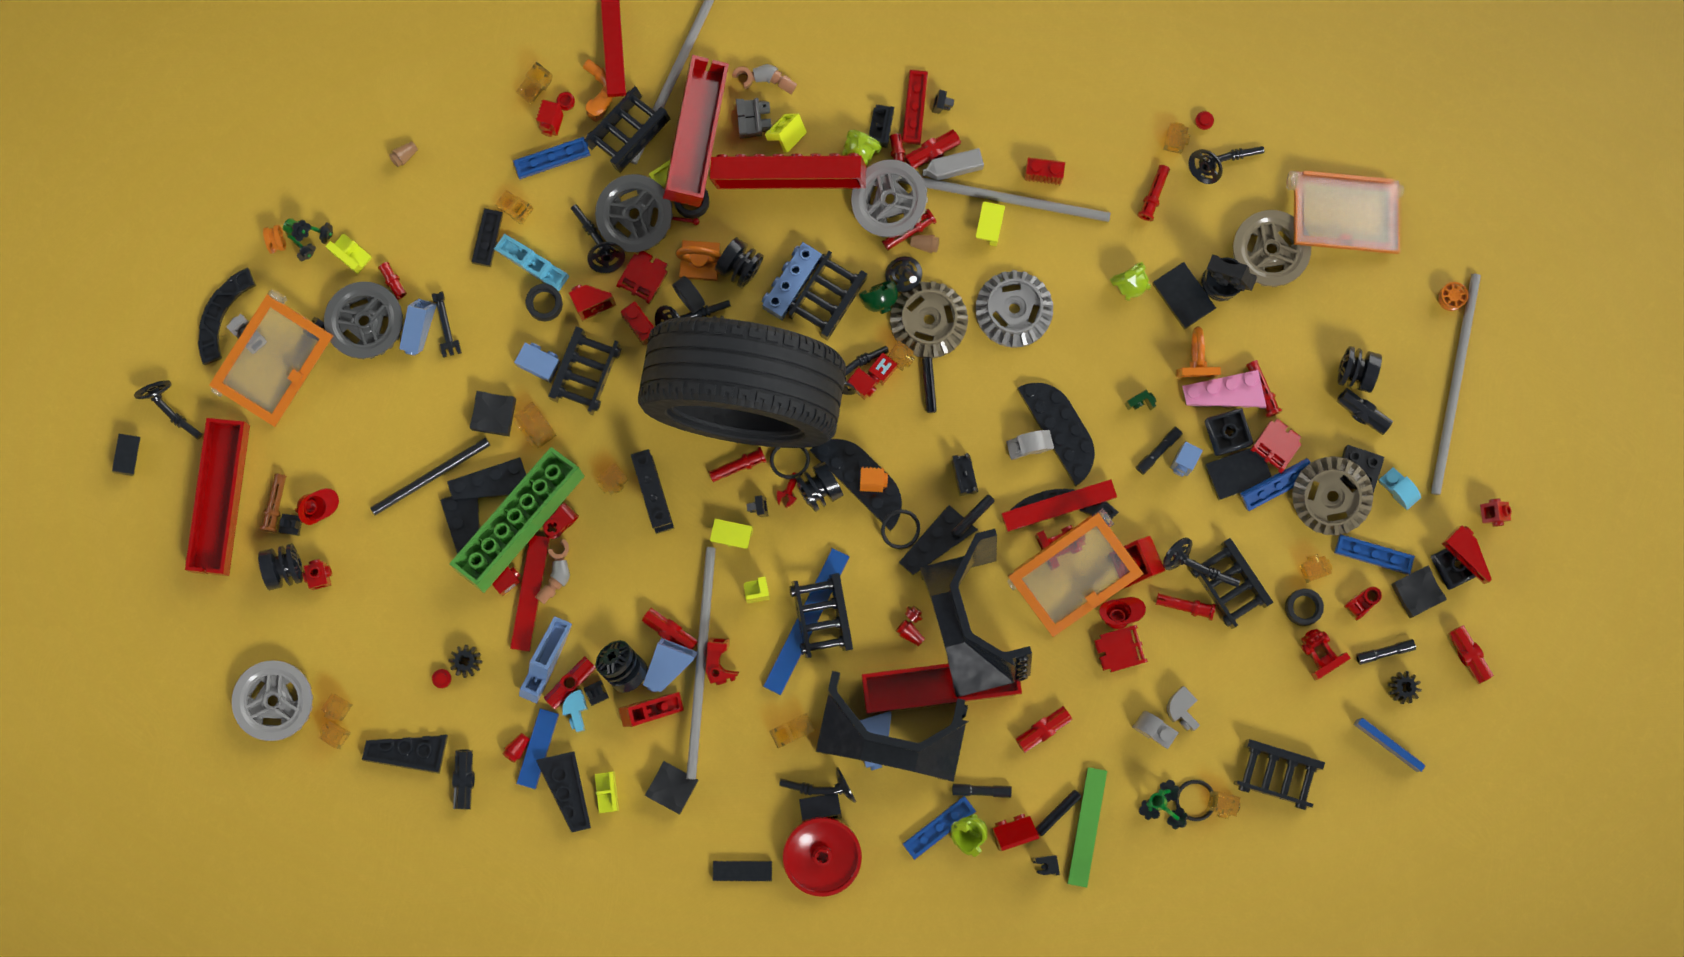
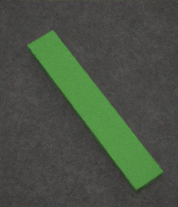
[1067,767,1107,888]

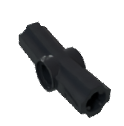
[1336,388,1393,435]
[452,749,475,810]

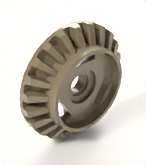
[1232,210,1311,287]
[890,281,968,358]
[1293,456,1373,535]

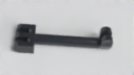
[432,291,462,358]

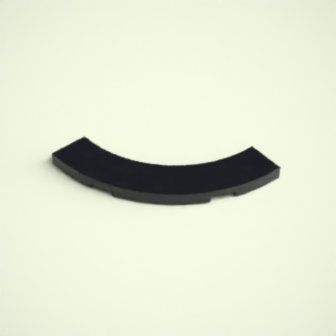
[198,268,256,365]
[1010,489,1119,523]

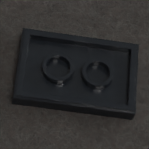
[1152,262,1216,330]
[1205,448,1272,500]

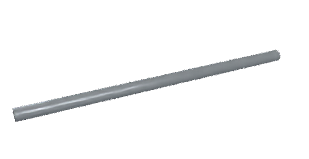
[631,0,714,164]
[897,177,1111,222]
[1431,274,1481,495]
[686,547,716,780]

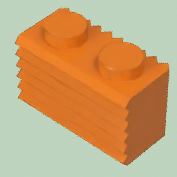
[860,467,888,492]

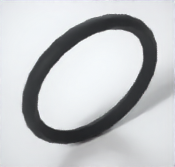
[770,447,810,479]
[881,509,921,549]
[1175,780,1216,821]

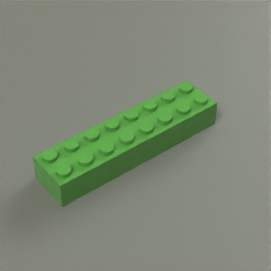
[449,447,585,593]

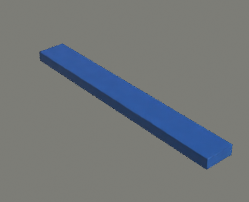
[763,548,850,695]

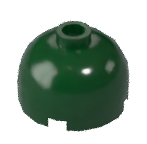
[859,280,898,314]

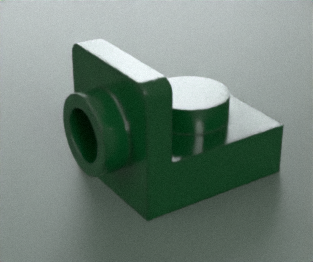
[1125,389,1157,410]

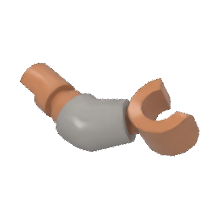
[732,64,797,95]
[535,538,570,604]

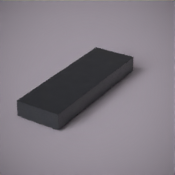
[472,208,503,267]
[713,861,772,881]

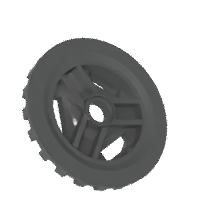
[595,174,673,253]
[324,282,403,359]

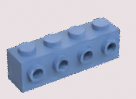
[761,242,822,320]

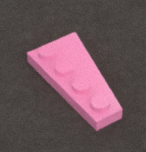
[1183,370,1266,408]

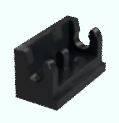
[869,105,894,148]
[112,434,141,476]
[951,453,978,496]
[799,794,842,822]
[1032,855,1060,876]

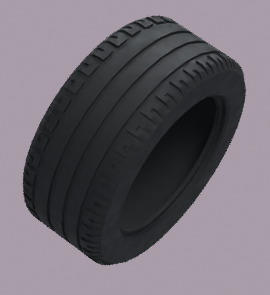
[638,317,846,448]

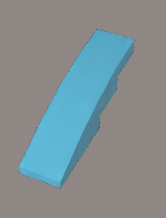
[494,234,569,291]

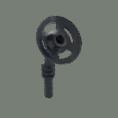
[1188,146,1265,184]
[571,204,625,273]
[885,256,923,292]
[655,300,731,326]
[842,346,889,395]
[134,380,203,439]
[1163,537,1240,587]
[779,767,856,803]

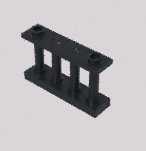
[584,86,671,173]
[788,251,868,341]
[548,326,622,415]
[631,449,675,534]
[1189,538,1274,629]
[789,573,853,658]
[1234,739,1325,810]

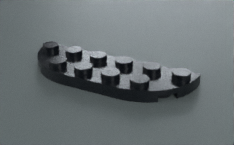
[1017,383,1095,487]
[810,439,902,532]

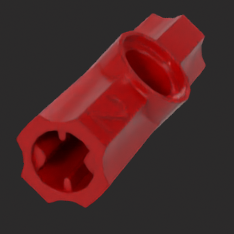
[904,129,961,169]
[641,608,698,650]
[1448,625,1494,684]
[544,656,596,710]
[1015,706,1073,753]

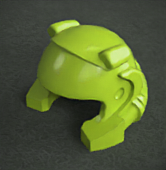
[842,130,882,166]
[1110,262,1151,301]
[950,814,988,857]

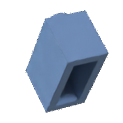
[514,342,561,383]
[1170,442,1203,477]

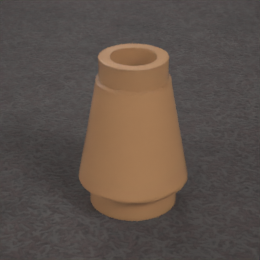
[389,141,418,167]
[911,235,939,254]

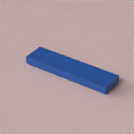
[513,137,591,179]
[1240,458,1311,511]
[1334,534,1415,575]
[516,709,559,789]
[1354,718,1425,772]
[903,796,976,860]

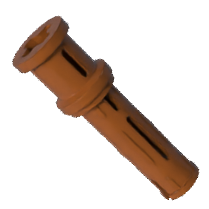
[259,474,287,533]

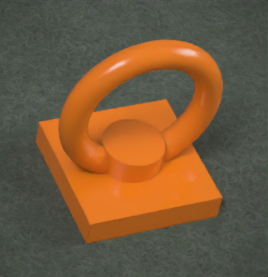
[676,240,721,281]
[1176,326,1221,377]

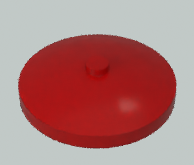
[783,817,862,897]

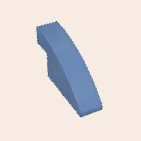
[519,616,572,704]

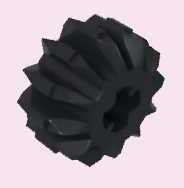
[449,645,483,678]
[1387,671,1422,704]

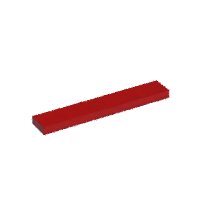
[601,0,626,97]
[1001,479,1117,532]
[510,535,550,652]

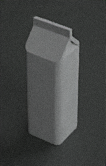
[922,148,984,180]

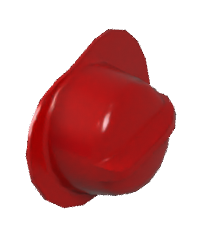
[295,488,339,525]
[1099,597,1146,629]

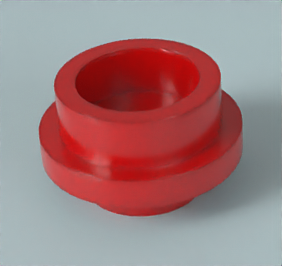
[556,92,575,111]
[1195,111,1214,130]
[905,606,923,623]
[432,669,452,689]

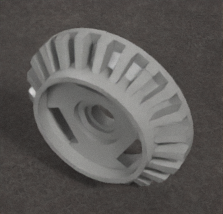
[851,160,928,238]
[975,270,1053,348]
[232,660,313,741]

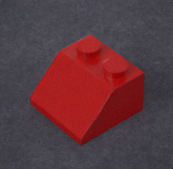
[568,285,616,321]
[1109,536,1165,588]
[992,814,1040,851]

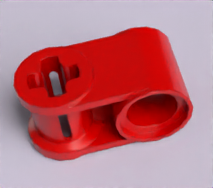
[543,503,579,539]
[1344,587,1382,621]

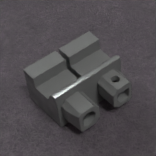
[736,98,772,139]

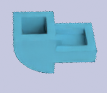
[1379,467,1421,510]
[562,690,588,733]

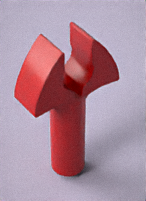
[777,472,797,508]

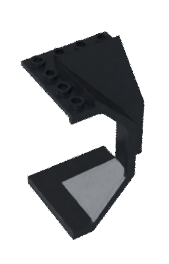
[920,529,1032,697]
[816,671,969,782]

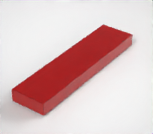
[902,70,928,145]

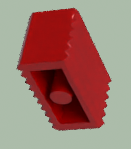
[536,99,564,137]
[1024,157,1065,186]
[621,301,654,345]

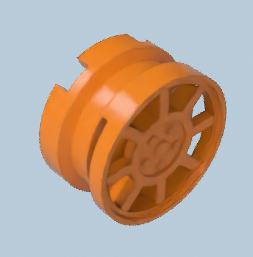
[263,225,286,254]
[1438,282,1468,311]

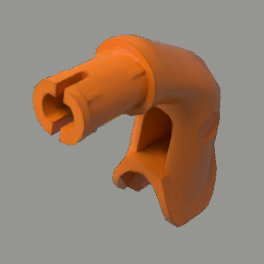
[583,59,614,122]

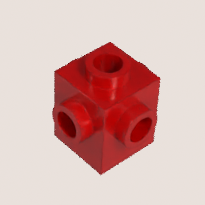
[1480,498,1512,527]
[302,559,332,590]

